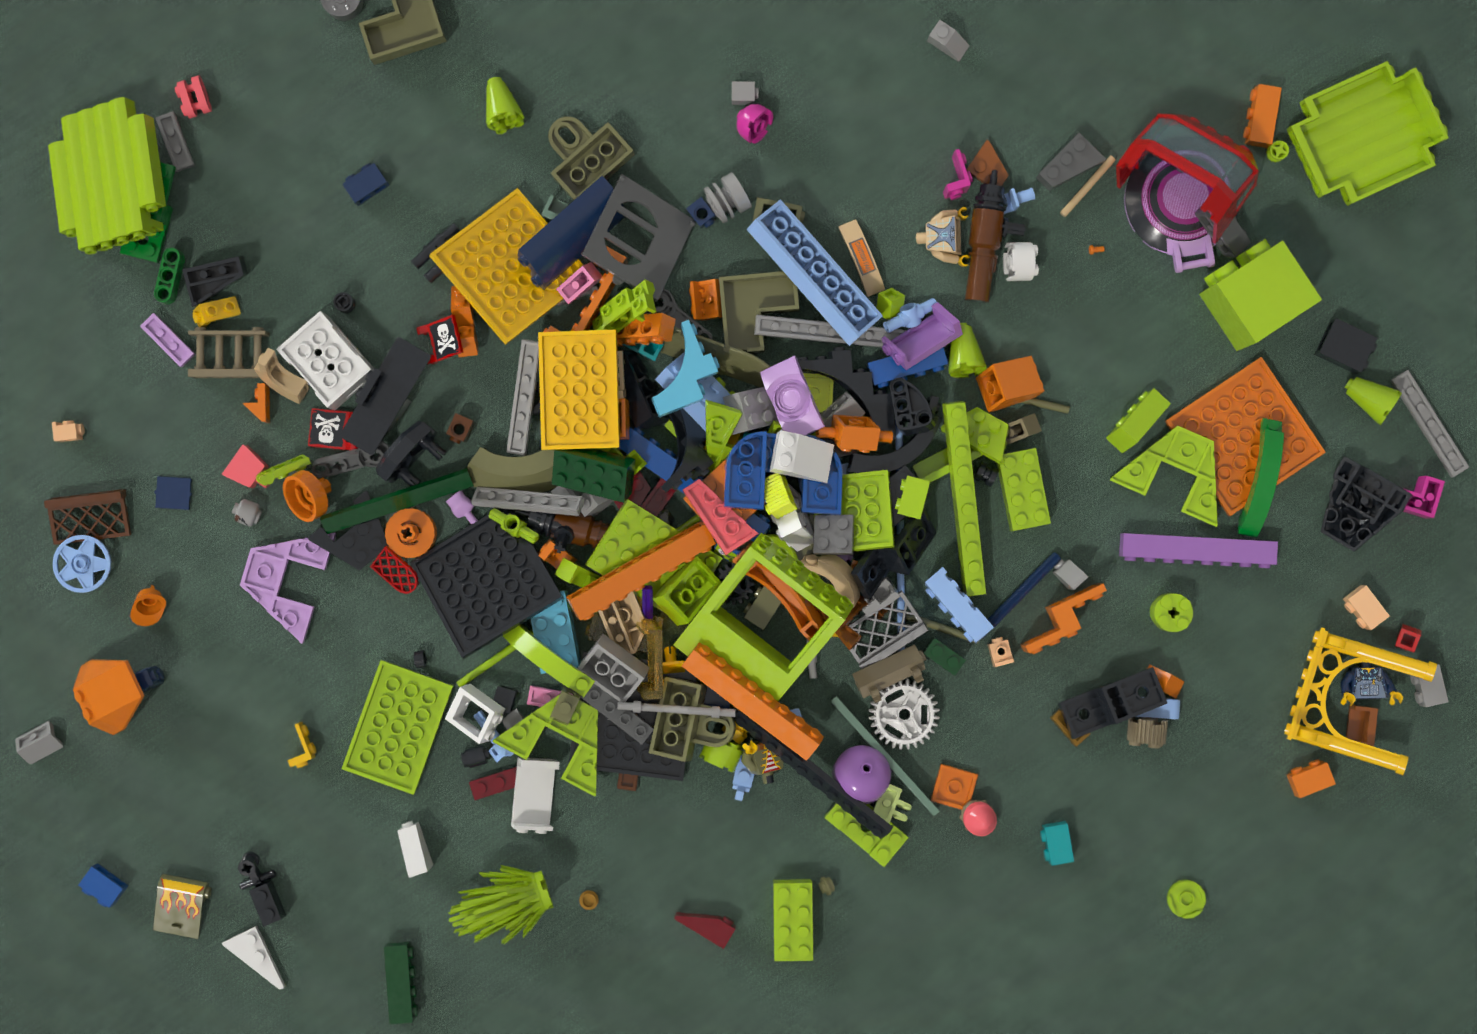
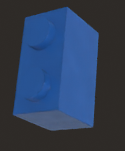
[78,864,128,908]

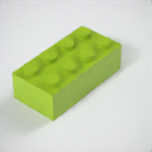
[996,448,1051,531]
[773,879,813,961]

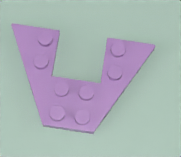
[240,533,337,644]

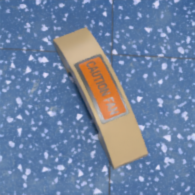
[838,219,885,297]

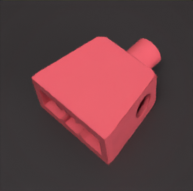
[222,444,269,488]

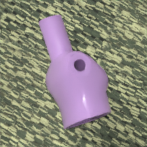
[446,490,478,525]

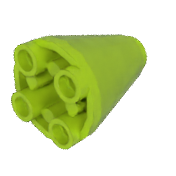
[486,77,524,134]

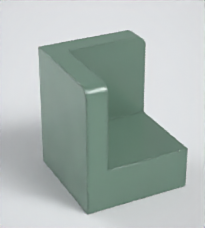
[541,195,568,221]

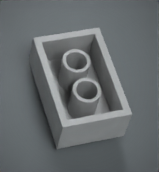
[723,387,779,435]
[578,634,650,702]

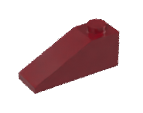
[674,912,736,949]

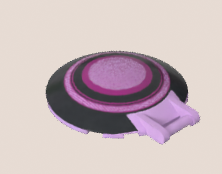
[1124,142,1239,273]

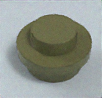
[819,877,835,896]

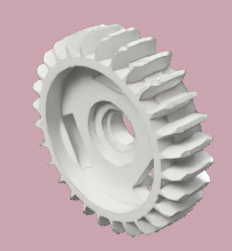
[869,678,940,750]

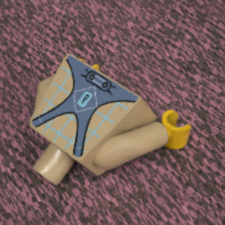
[916,207,970,267]

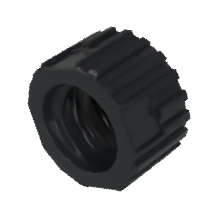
[413,650,427,668]

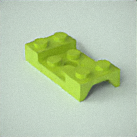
[824,803,909,867]

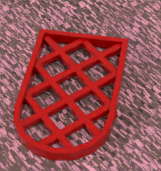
[370,545,418,594]

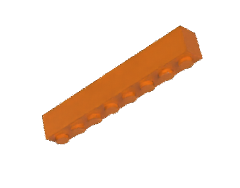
[566,521,716,621]
[682,642,824,761]

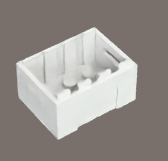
[276,311,374,410]

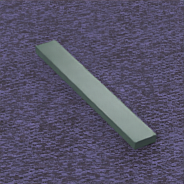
[831,695,940,816]

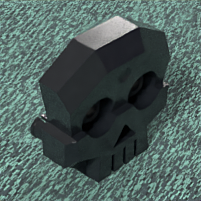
[376,421,447,487]

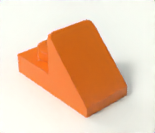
[243,383,270,423]

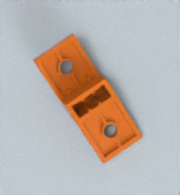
[1020,583,1107,654]

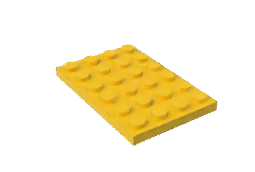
[538,330,620,450]

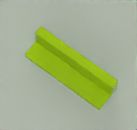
[913,448,983,482]

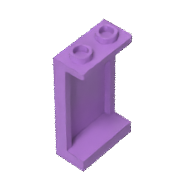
[882,302,963,370]

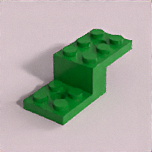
[120,162,176,263]

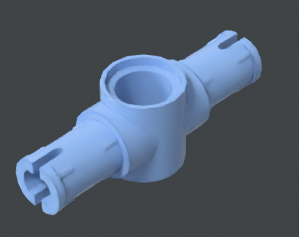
[883,298,937,333]

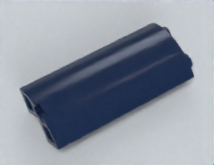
[518,176,625,290]

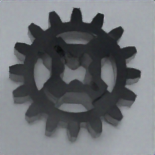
[715,563,756,605]

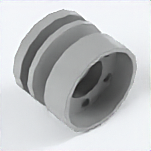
[704,172,752,224]

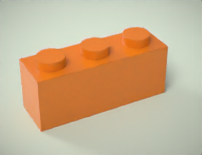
[1243,84,1282,148]

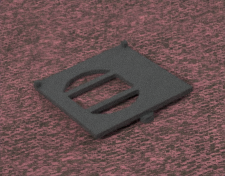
[582,174,696,301]

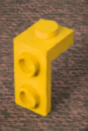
[193,297,241,327]
[288,722,316,769]

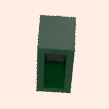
[923,637,966,676]

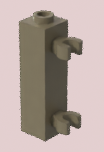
[852,644,926,703]

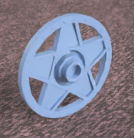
[53,535,111,593]

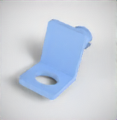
[1004,188,1035,214]

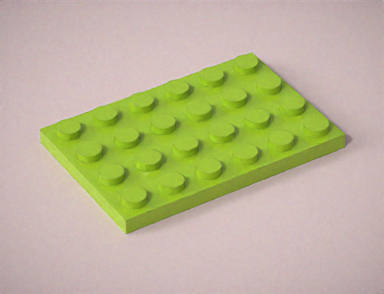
[586,499,723,613]
[342,660,454,795]

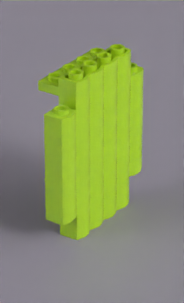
[1287,61,1449,206]
[48,97,166,255]

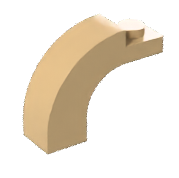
[254,348,309,404]
[801,554,860,607]

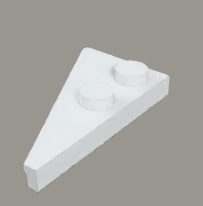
[222,926,286,990]

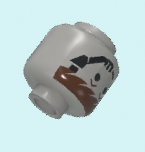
[232,499,262,527]

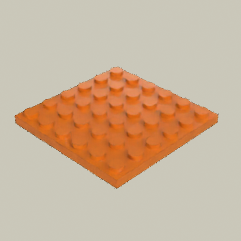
[1165,357,1326,516]

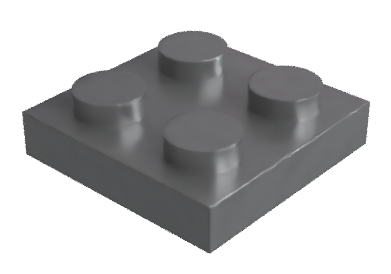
[813,515,854,555]

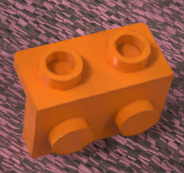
[689,279,722,321]

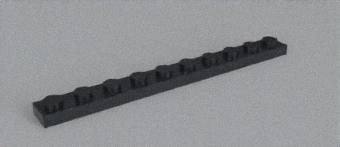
[733,709,893,839]

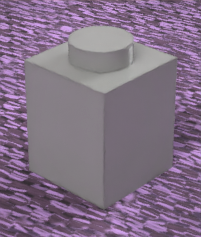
[732,81,759,105]

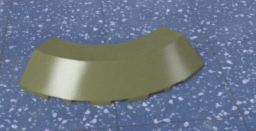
[467,447,558,493]

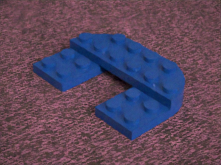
[724,431,842,515]

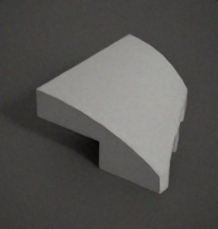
[862,576,900,614]

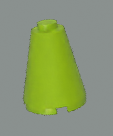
[948,323,987,378]
[1344,377,1402,425]

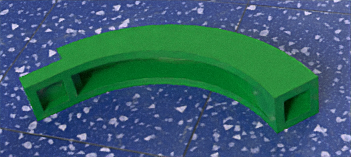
[1238,418,1284,538]

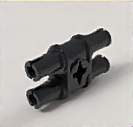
[411,223,460,283]

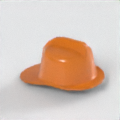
[130,585,166,626]

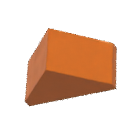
[1147,664,1184,699]

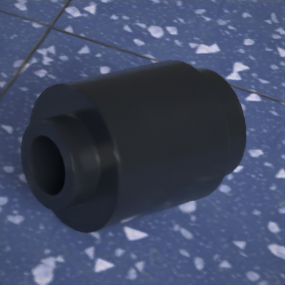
[461,745,491,768]

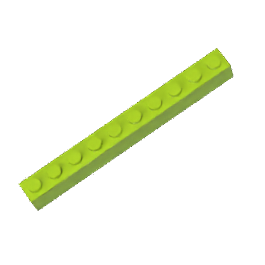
[942,401,986,596]

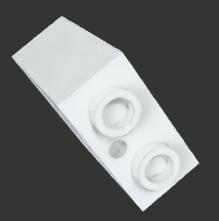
[445,684,505,744]

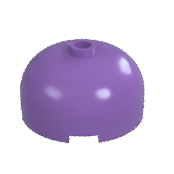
[832,745,891,804]

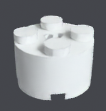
[1003,242,1039,281]

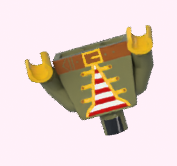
[741,740,784,784]

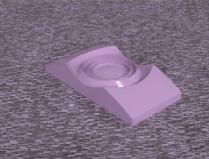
[760,356,825,436]

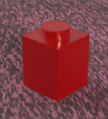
[1395,624,1422,653]

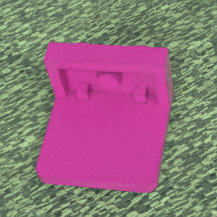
[943,149,973,200]

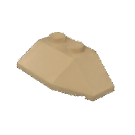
[598,591,648,654]

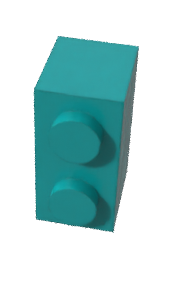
[1040,821,1074,866]

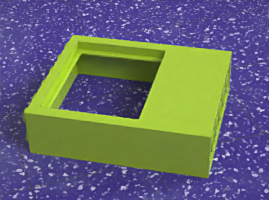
[674,533,854,701]

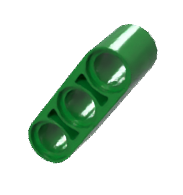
[154,248,185,305]

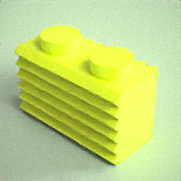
[764,473,797,519]

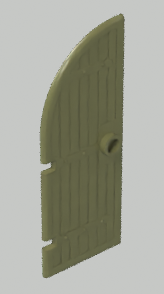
[660,327,771,388]

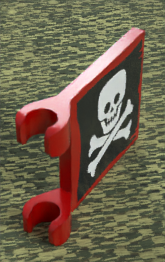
[416,315,464,365]
[308,408,358,450]

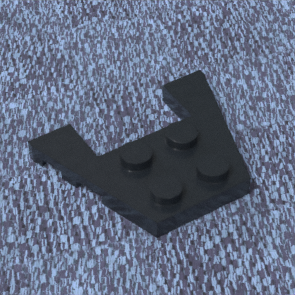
[307,491,389,571]

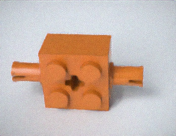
[815,415,893,453]

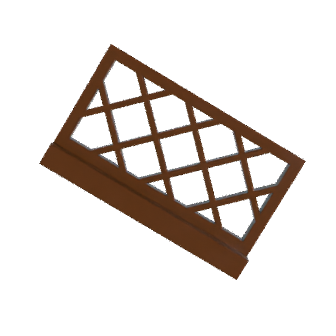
[44,489,131,545]

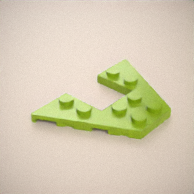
[705,400,809,475]
[1110,425,1218,527]
[492,694,598,796]

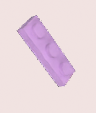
[140,313,195,367]

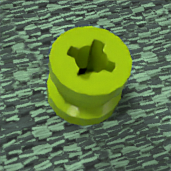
[1266,141,1289,163]

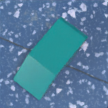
[623,343,664,361]

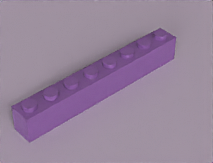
[1119,533,1278,568]

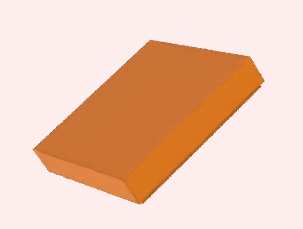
[930,764,978,810]

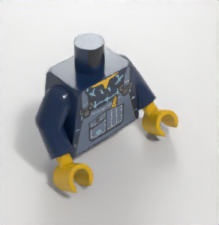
[1340,662,1403,706]

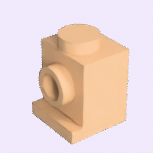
[52,420,85,442]
[987,637,1014,667]

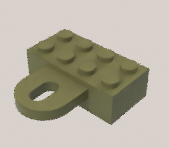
[548,117,635,201]
[649,677,736,762]

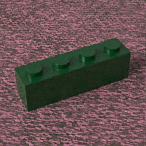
[384,941,418,1024]

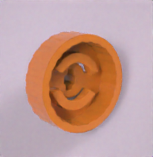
[283,470,332,522]
[385,508,437,558]

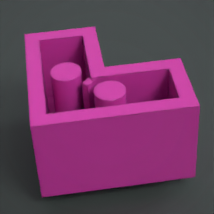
[1403,476,1445,519]

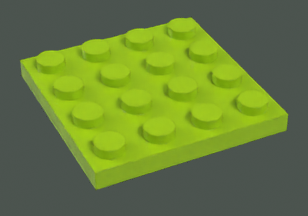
[814,470,895,551]

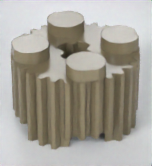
[1127,717,1168,748]

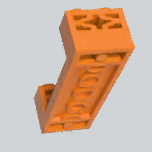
[543,246,628,332]

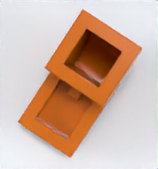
[538,539,577,569]

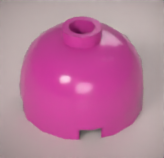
[736,104,773,144]

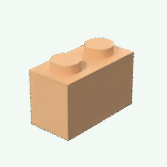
[1343,585,1390,630]

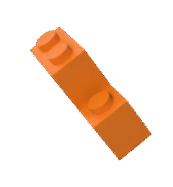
[451,286,478,357]

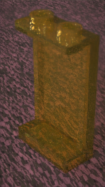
[636,619,663,700]

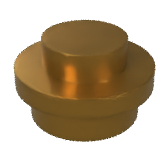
[579,890,599,910]

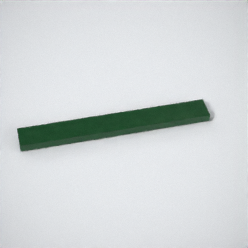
[320,468,474,534]

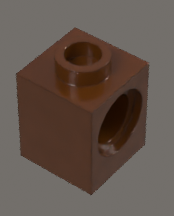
[446,413,475,444]

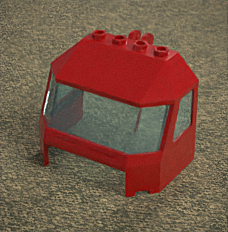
[1116,114,1259,244]

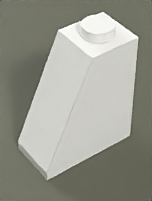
[398,821,434,878]

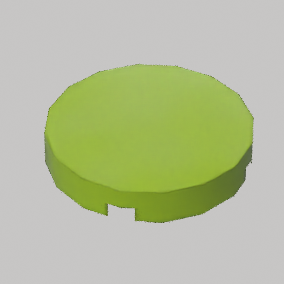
[1167,879,1206,919]

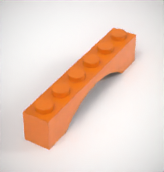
[732,541,825,641]

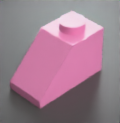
[556,262,602,304]

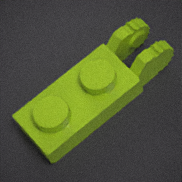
[256,454,311,486]

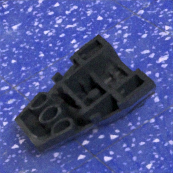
[1321,456,1413,552]

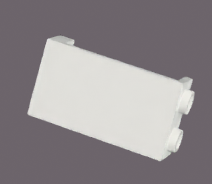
[511,757,560,834]

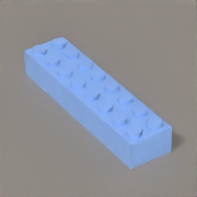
[747,199,883,346]

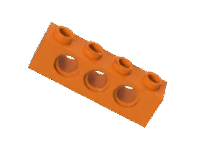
[617,313,676,347]

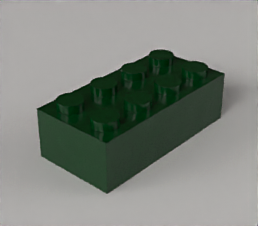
[552,449,636,503]

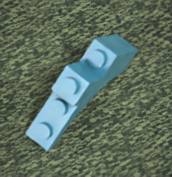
[652,320,720,418]

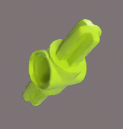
[489,508,539,544]

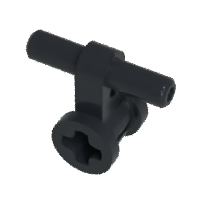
[238,852,276,890]

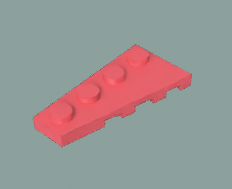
[683,479,759,556]

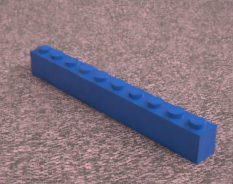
[620,427,772,542]

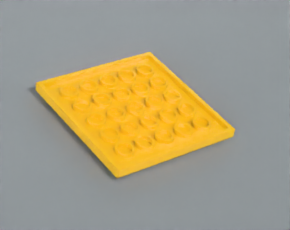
[429,188,583,345]

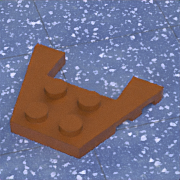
[814,585,891,650]

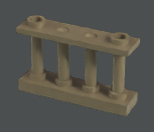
[188,327,270,378]

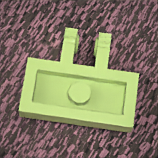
[873,784,912,823]

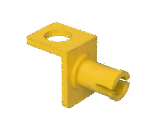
[659,646,685,691]

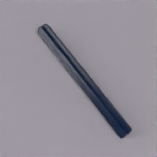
[982,552,1061,639]

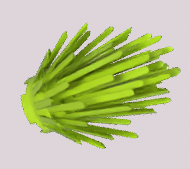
[448,865,554,944]

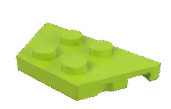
[940,407,1009,465]

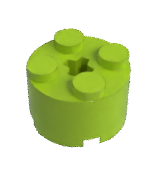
[1150,593,1193,632]
[699,742,743,773]

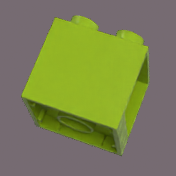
[1199,238,1322,351]

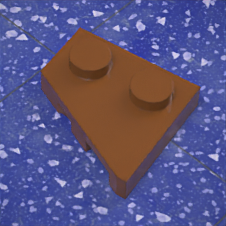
[966,140,1009,186]

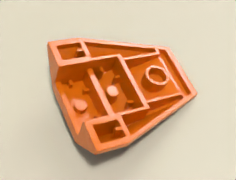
[73,659,145,735]

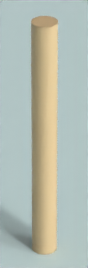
[1060,155,1116,217]

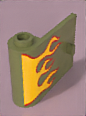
[153,874,212,939]

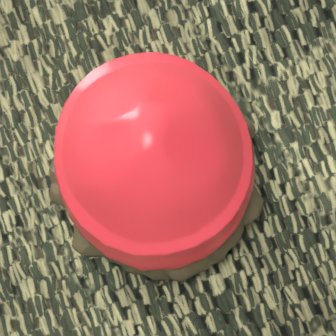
[959,800,997,836]

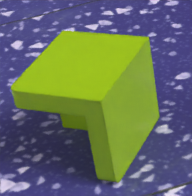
[877,288,905,320]

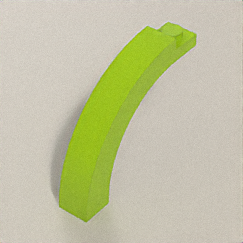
[503,624,595,697]

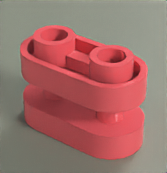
[175,75,212,119]

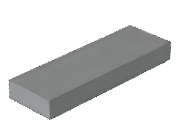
[156,111,195,172]

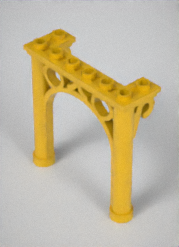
[1284,627,1437,775]

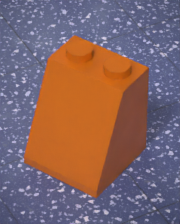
[976,356,1044,413]

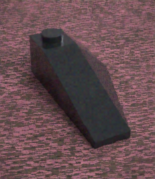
[623,350,671,429]

